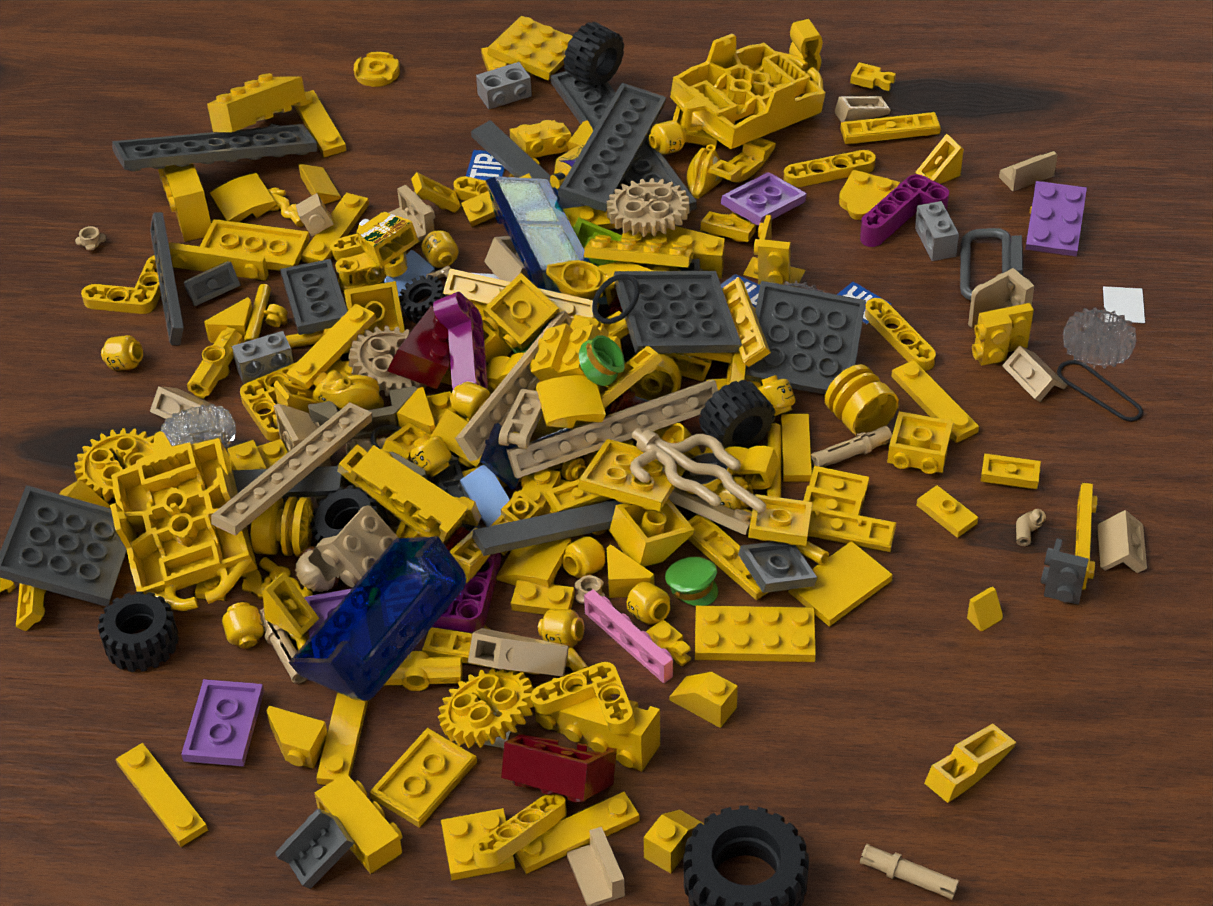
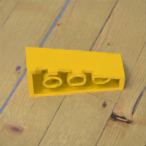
[535,678,660,772]

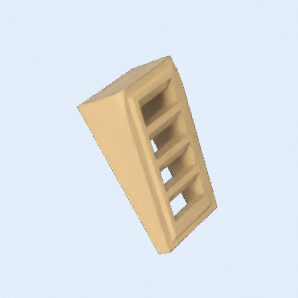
[835,96,891,122]

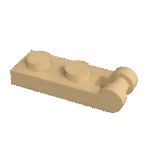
[499,389,543,449]

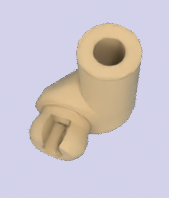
[1016,509,1046,546]

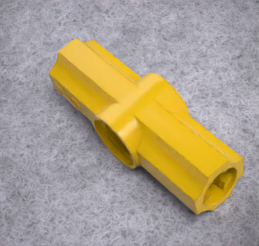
[187,327,244,399]
[370,651,463,691]

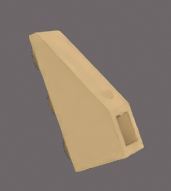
[468,628,569,676]

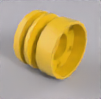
[824,364,899,436]
[251,496,314,557]

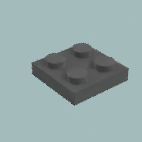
[738,542,817,593]

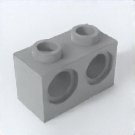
[476,62,532,109]
[915,201,959,261]
[232,331,294,384]

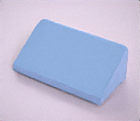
[384,250,435,296]
[460,463,510,527]

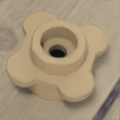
[75,226,106,250]
[575,575,605,604]

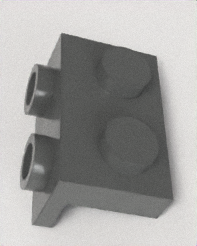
[1041,538,1089,605]
[275,809,354,889]

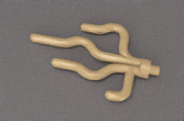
[630,428,766,512]

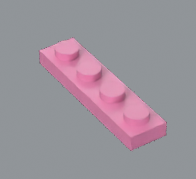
[584,589,673,683]

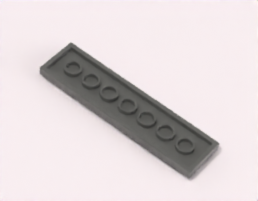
[558,83,667,212]
[112,124,317,171]

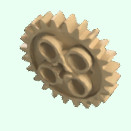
[607,178,690,237]
[349,326,427,396]

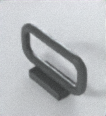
[960,228,1024,301]

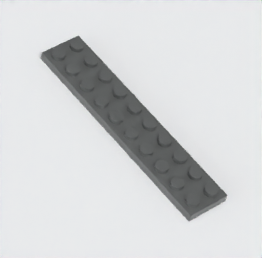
[551,71,697,211]

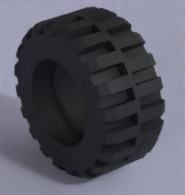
[684,805,809,906]

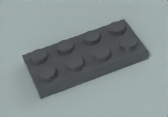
[280,259,348,335]

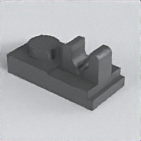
[184,261,241,306]

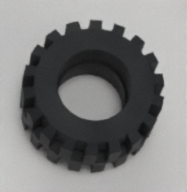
[564,22,625,88]
[699,380,775,449]
[310,485,390,543]
[98,591,179,672]

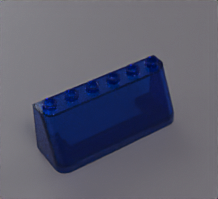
[288,536,466,701]

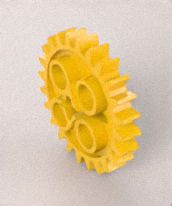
[74,428,154,503]
[438,667,534,748]

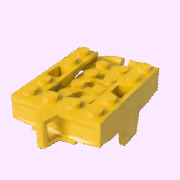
[670,34,826,149]
[110,431,258,611]

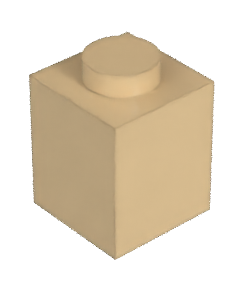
[296,193,333,236]

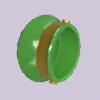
[579,335,625,386]
[665,557,718,606]

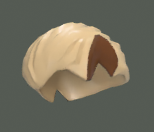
[295,546,341,592]

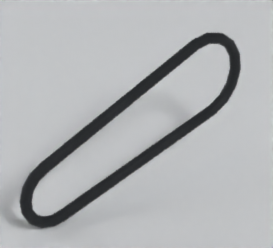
[1057,360,1143,421]

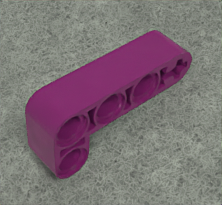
[860,174,949,247]
[433,292,488,390]
[427,542,501,634]

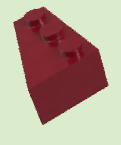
[387,306,450,389]
[501,735,617,802]

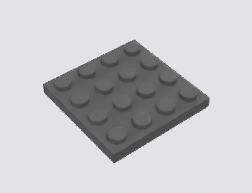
[614,271,742,354]
[744,281,866,394]
[0,485,127,606]

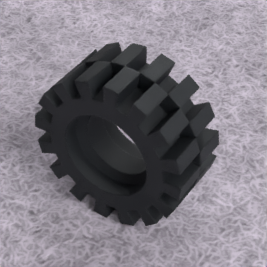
[399,275,446,324]

